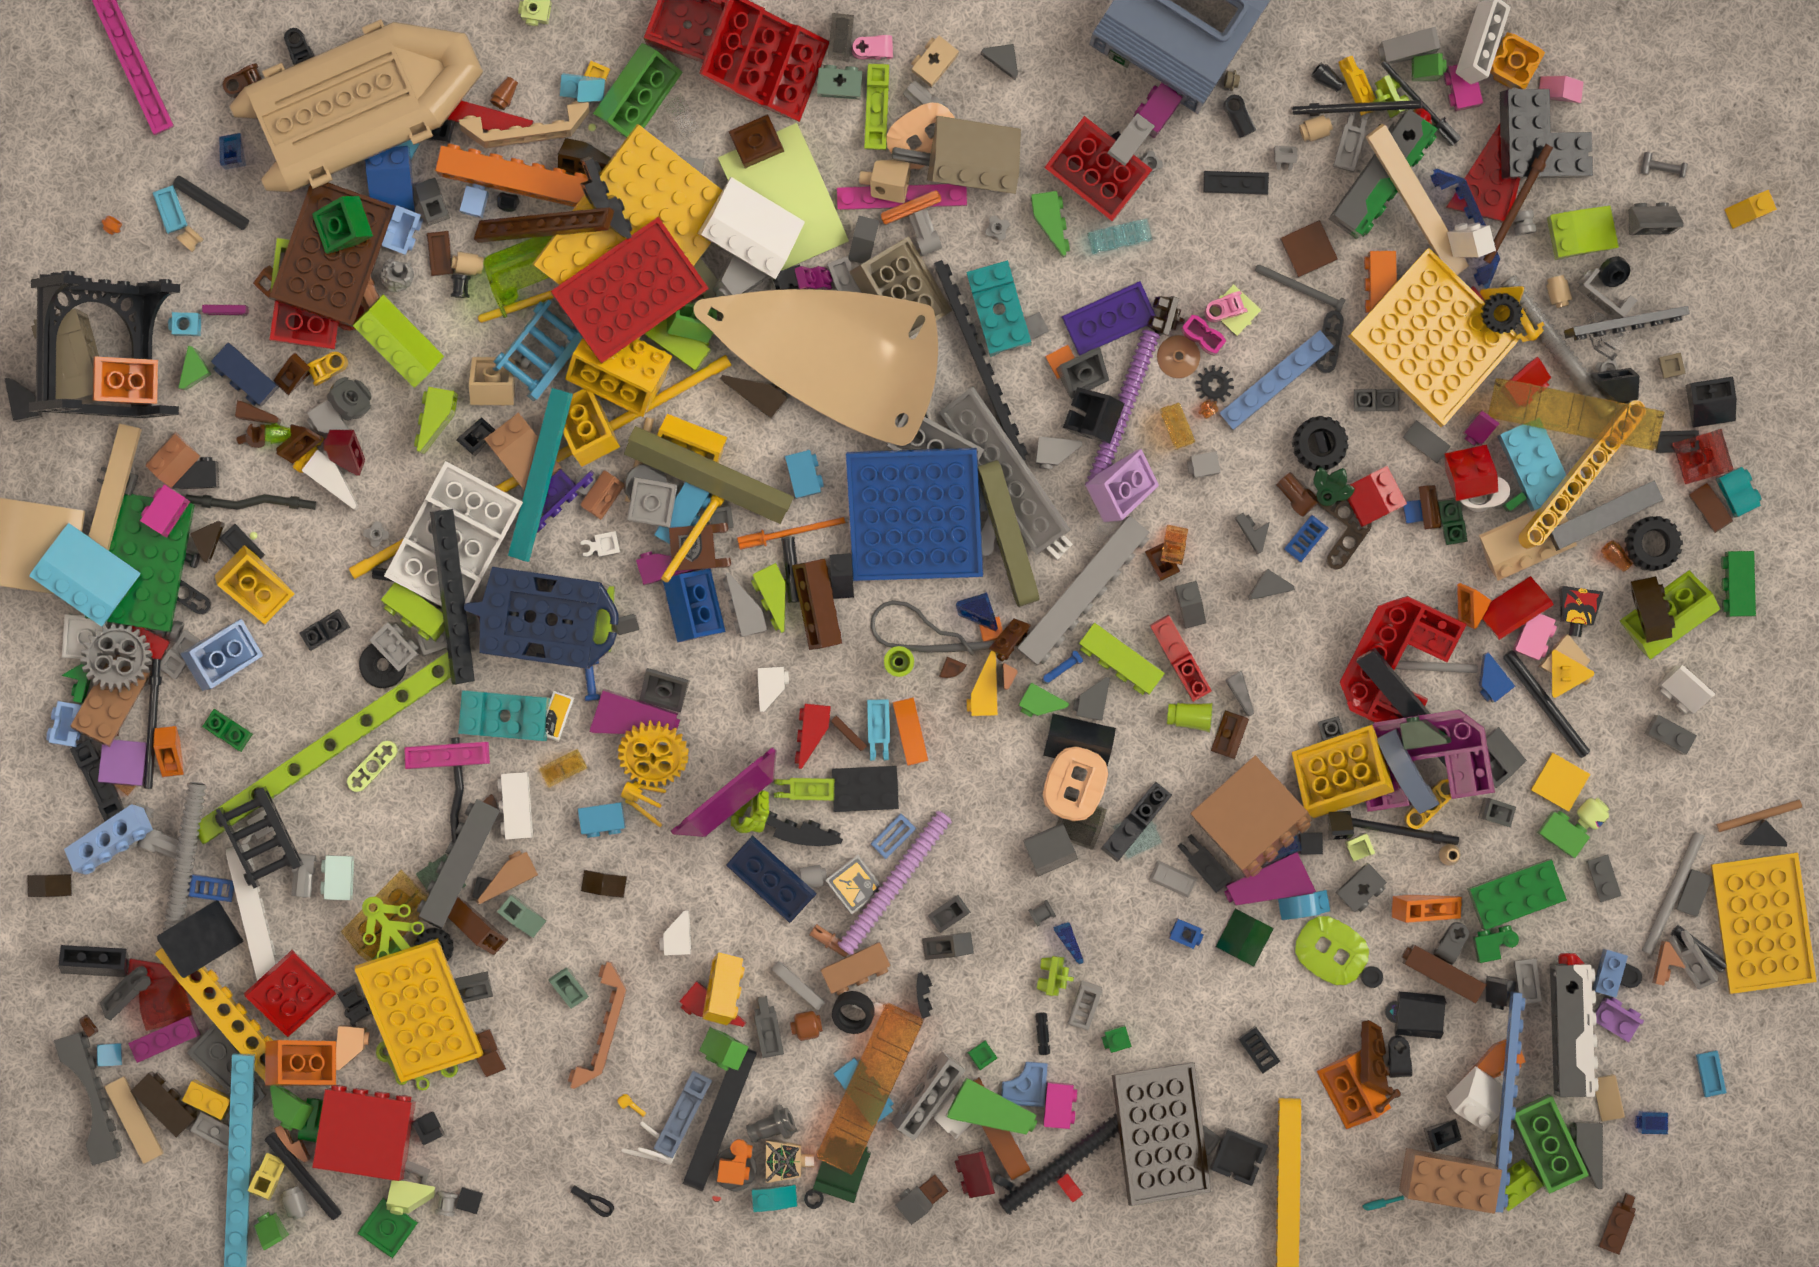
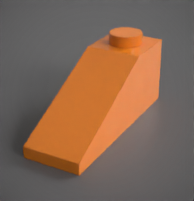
[1392,895,1462,923]

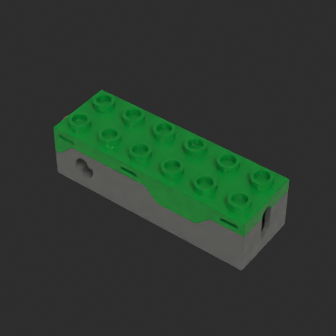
[1328,108,1437,239]

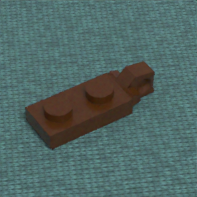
[1598,1193,1636,1255]

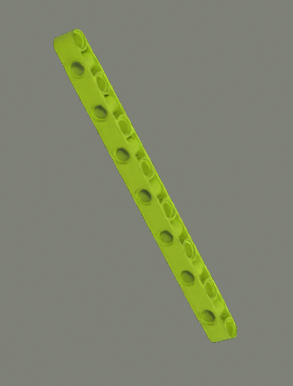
[197,652,451,845]

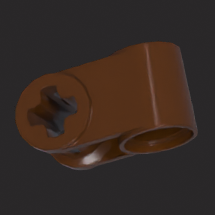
[222,63,262,98]

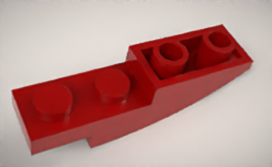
[1149,615,1212,702]

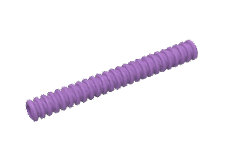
[1085,330,1160,485]

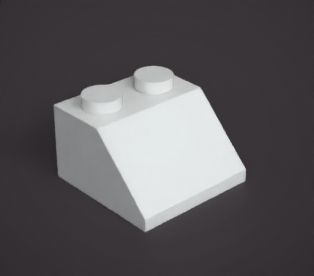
[1658,665,1715,714]
[1446,1066,1502,1131]

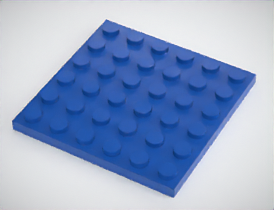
[846,448,984,581]

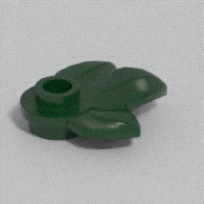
[1313,467,1355,506]

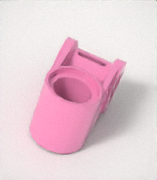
[851,35,893,60]
[1204,291,1248,323]

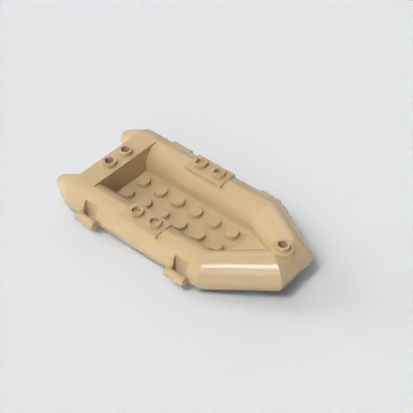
[229,19,483,192]

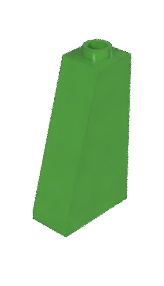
[946,1078,1038,1135]

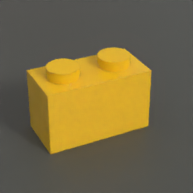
[182,1079,230,1120]

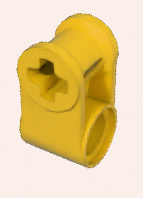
[307,352,348,386]

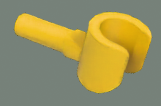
[617,1094,646,1117]

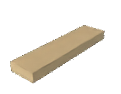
[104,1076,164,1164]

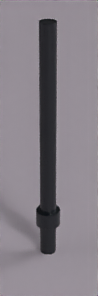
[1293,100,1423,116]
[144,658,162,789]
[1352,818,1459,845]

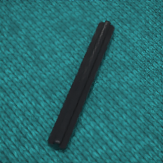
[265,1132,342,1220]

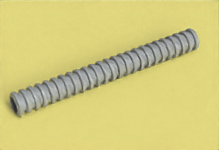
[1500,275,1615,419]
[163,782,207,932]

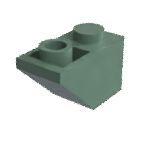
[497,894,547,938]

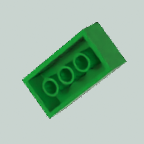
[1467,859,1567,930]

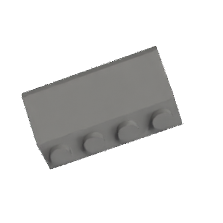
[887,413,984,460]

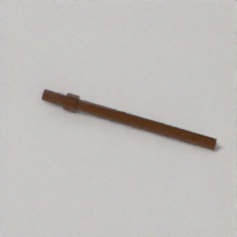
[1483,144,1553,264]

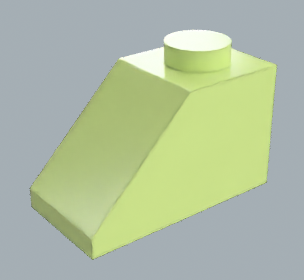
[386,1180,435,1215]

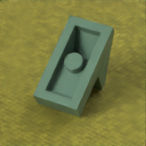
[548,967,589,1009]

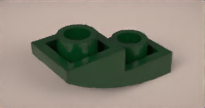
[1438,497,1468,545]

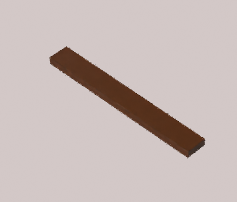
[474,207,614,243]

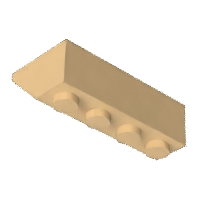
[1479,501,1577,581]

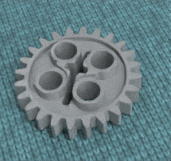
[80,623,153,692]

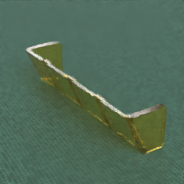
[1488,378,1665,452]

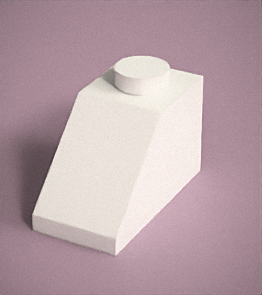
[758,667,789,712]
[659,910,691,955]

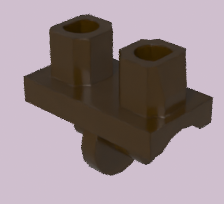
[1147,296,1185,336]

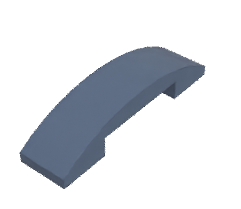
[1377,729,1439,814]
[653,1071,712,1159]

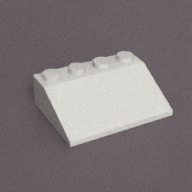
[698,177,805,279]

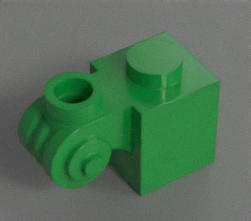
[1472,925,1519,963]

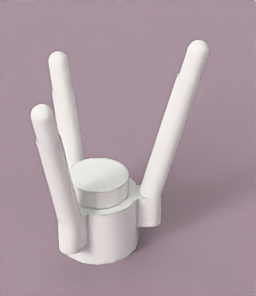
[621,1122,676,1165]

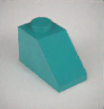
[752,1184,798,1212]

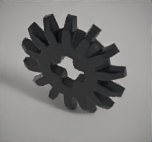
[1195,365,1234,404]

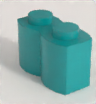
[1716,467,1762,518]

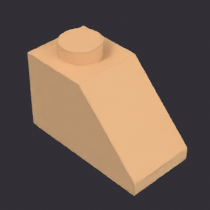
[336,1025,370,1070]

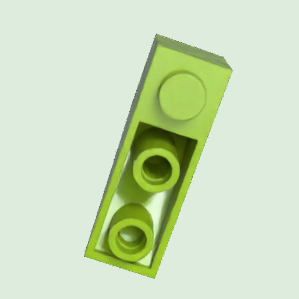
[751,563,786,633]

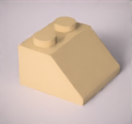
[469,357,515,406]

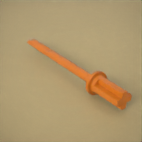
[737,517,846,550]

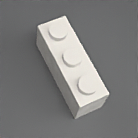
[498,772,533,839]

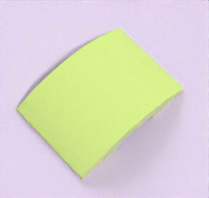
[718,123,849,270]

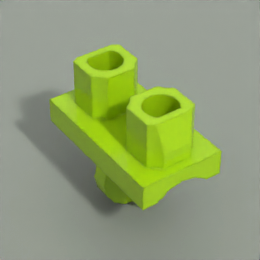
[1372,75,1410,118]
[1037,956,1074,996]

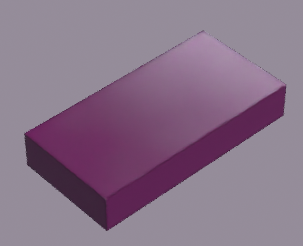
[202,304,249,316]

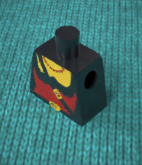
[1559,586,1604,637]

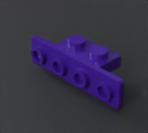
[537,469,594,533]

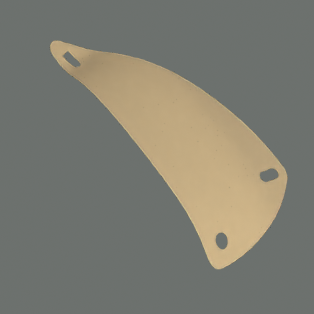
[694,289,938,446]

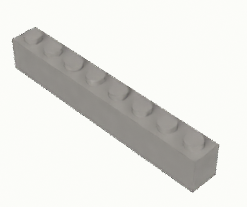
[1017,516,1150,665]

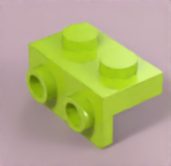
[1505,1159,1543,1212]

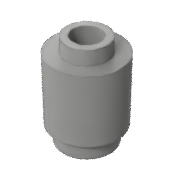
[795,865,827,888]
[281,1186,309,1220]

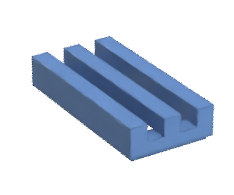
[871,813,916,859]

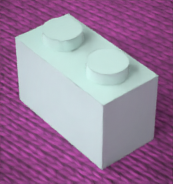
[321,855,354,900]

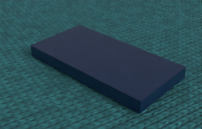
[726,835,817,923]

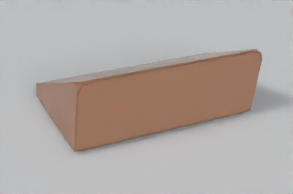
[580,470,624,520]
[1002,663,1018,690]

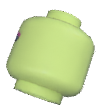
[1577,797,1610,830]

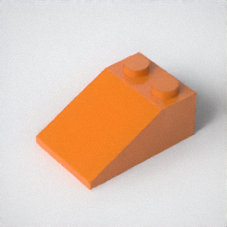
[93,357,158,405]

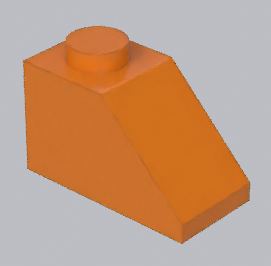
[153,726,184,777]

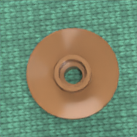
[1157,335,1200,378]

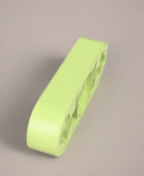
[347,741,398,792]

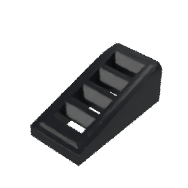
[1238,1026,1280,1074]

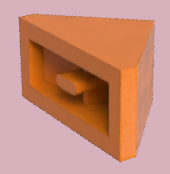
[1457,583,1492,629]

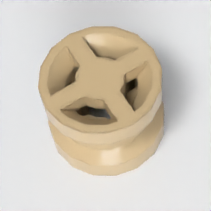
[176,225,204,252]

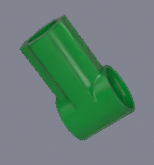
[298,1097,323,1142]

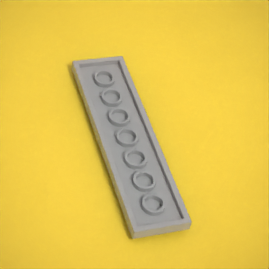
[939,387,1070,555]

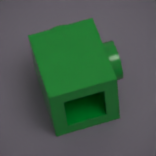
[1101,1025,1132,1053]

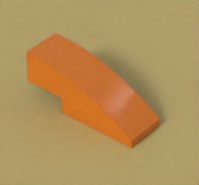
[892,697,929,766]

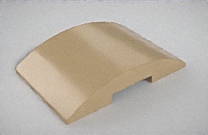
[0,498,85,594]

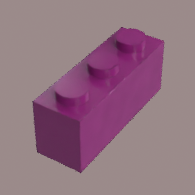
[128,1015,201,1063]

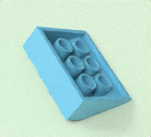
[29,523,141,627]

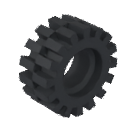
[1481,293,1523,334]
[414,928,454,962]

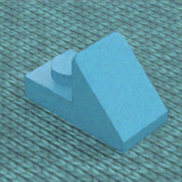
[560,73,605,102]

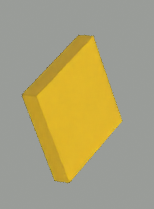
[1531,753,1590,812]

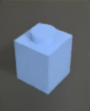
[460,184,489,218]

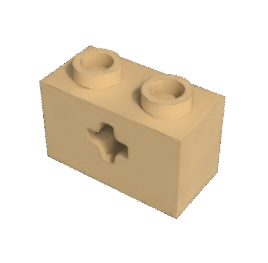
[911,35,959,88]

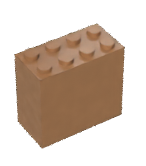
[1190,755,1312,878]
[1399,1148,1502,1214]

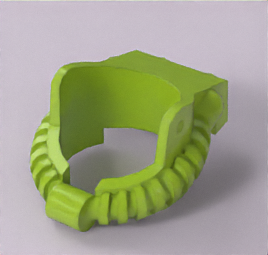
[731,790,769,833]

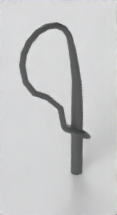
[870,600,995,656]

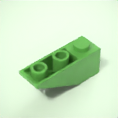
[1031,191,1070,258]

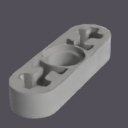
[771,960,825,1010]

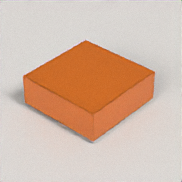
[978,616,1003,641]

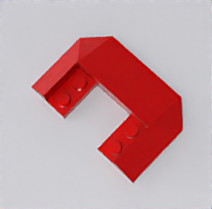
[1340,596,1467,722]

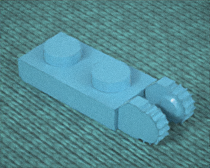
[867,699,890,761]

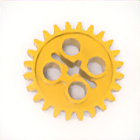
[618,720,689,787]

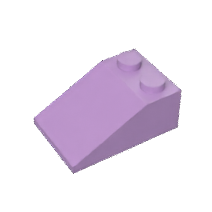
[1085,449,1159,522]

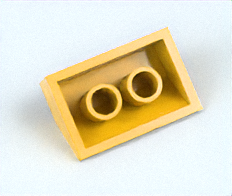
[657,414,728,463]

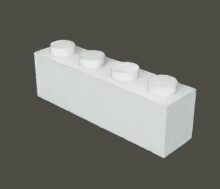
[1456,0,1511,84]

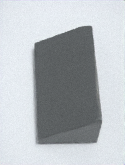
[454,971,493,1003]

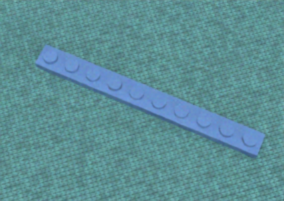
[1495,992,1525,1213]

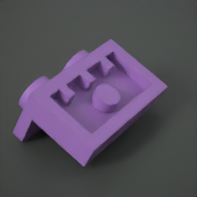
[1595,996,1644,1042]

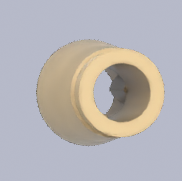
[1439,844,1461,866]

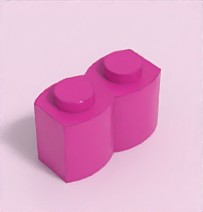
[1181,315,1226,356]

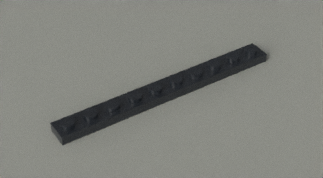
[934,260,1028,461]

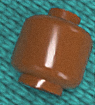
[790,1011,823,1041]

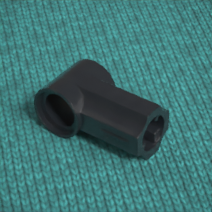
[1223,94,1256,139]

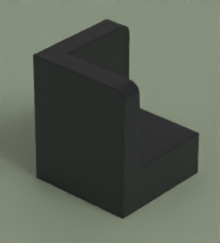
[412,1112,445,1146]

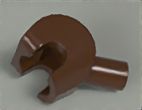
[236,423,266,448]

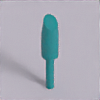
[1362,1195,1404,1211]

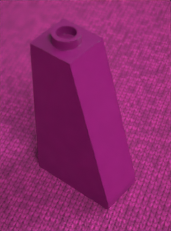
[589,689,680,734]
[1224,852,1316,905]

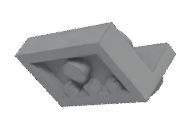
[369,622,419,672]

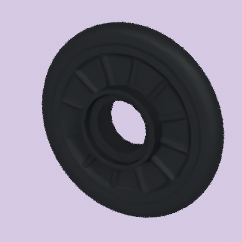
[359,643,407,688]

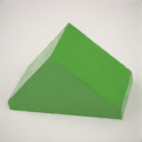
[178,346,211,390]

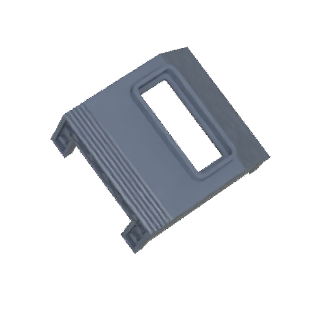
[1089,0,1271,114]

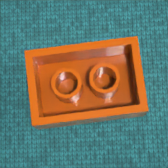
[265,1040,336,1086]

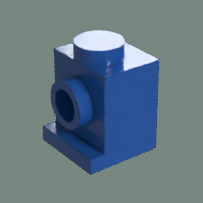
[1169,918,1204,949]

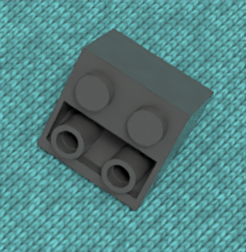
[1486,727,1527,788]

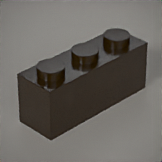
[1631,576,1675,643]
[130,1071,198,1138]

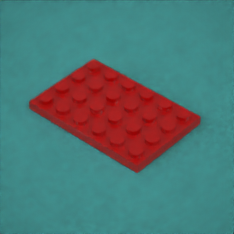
[551,217,709,364]

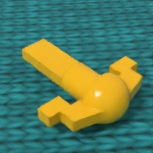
[1516,308,1545,342]

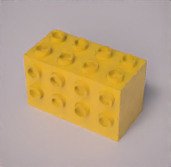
[565,338,672,417]

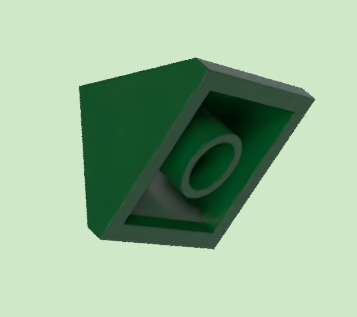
[1215,908,1274,967]

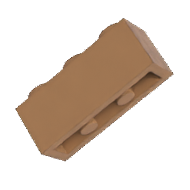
[821,942,891,995]

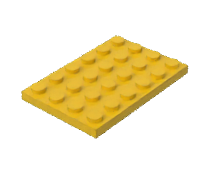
[1711,852,1817,994]
[355,939,483,1083]

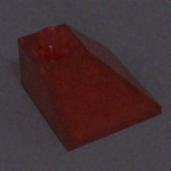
[139,975,193,1031]

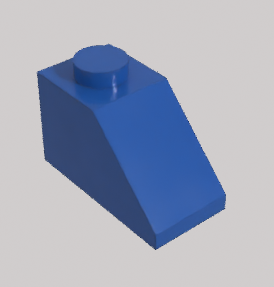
[1479,652,1515,703]

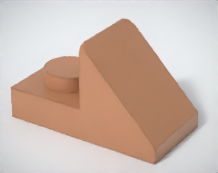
[1652,941,1686,986]

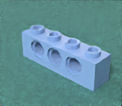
[64,804,153,875]

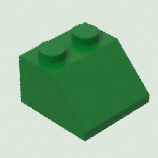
[312,196,373,254]

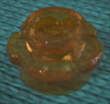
[1198,399,1219,419]

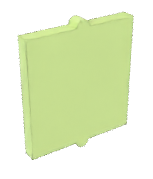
[1209,284,1261,336]

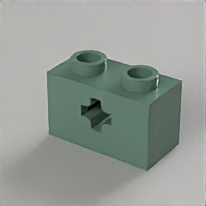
[817,65,862,100]

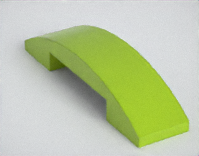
[864,64,889,150]

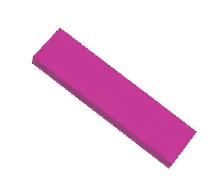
[404,742,490,769]

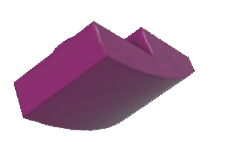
[794,266,832,290]

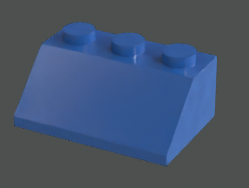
[662,569,726,643]

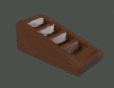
[235,400,281,425]

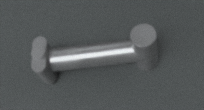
[1640,152,1688,179]

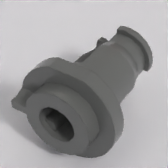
[746,1104,798,1143]

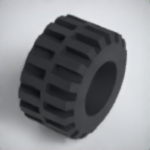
[1292,416,1349,471]
[1624,516,1683,571]

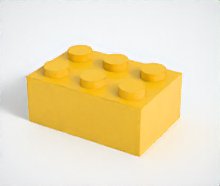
[563,388,620,467]

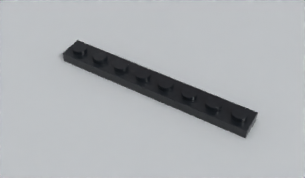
[430,509,475,685]

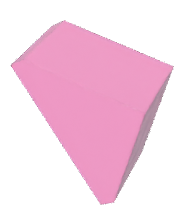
[1539,76,1583,103]

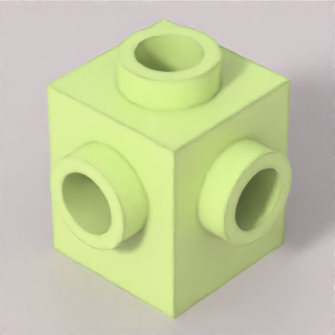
[518,0,552,26]

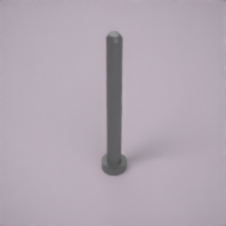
[1255,265,1346,312]

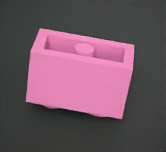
[1513,614,1557,661]

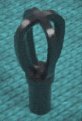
[570,1185,614,1217]

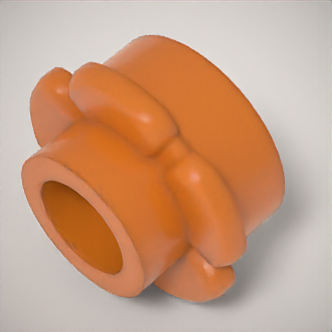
[101,215,122,235]

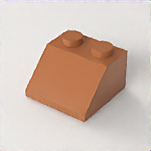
[146,431,200,488]

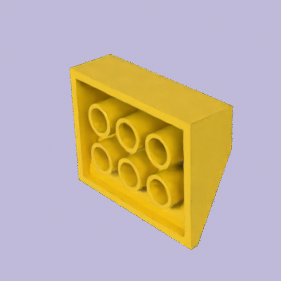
[1292,725,1394,818]

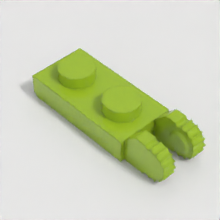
[774,778,835,801]

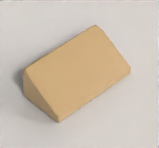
[1595,1074,1625,1121]

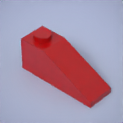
[679,981,747,1027]

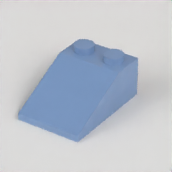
[180,619,263,691]

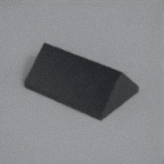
[1043,714,1116,766]

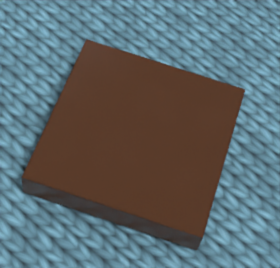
[728,114,784,168]
[1280,220,1338,278]

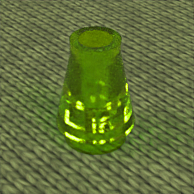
[265,423,291,444]

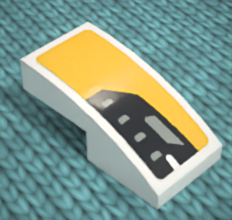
[545,691,574,742]

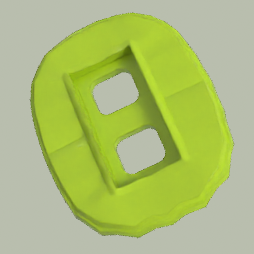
[1295,916,1369,985]

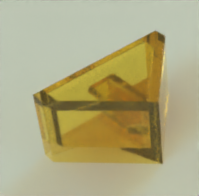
[539,749,587,788]

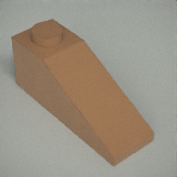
[476,850,538,905]

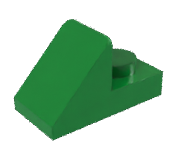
[62,664,91,703]

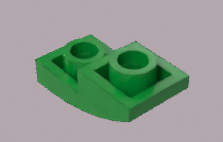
[202,709,253,752]

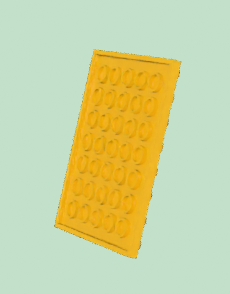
[532,124,723,339]

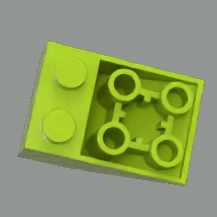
[414,387,458,454]

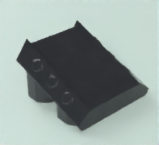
[1394,991,1447,1039]

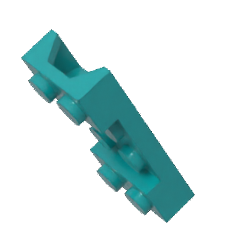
[966,260,1032,357]
[458,690,551,741]

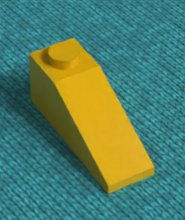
[966,651,998,716]

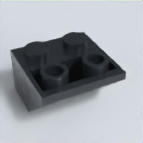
[1685,376,1737,428]

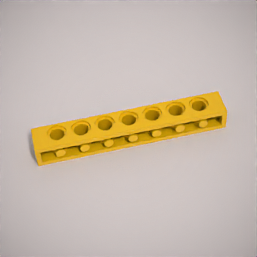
[155,947,273,1086]

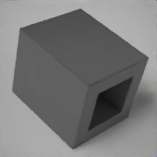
[895,1186,933,1225]

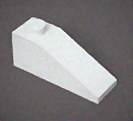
[302,450,359,510]

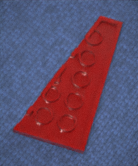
[1446,123,1520,222]

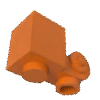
[717,1139,753,1185]

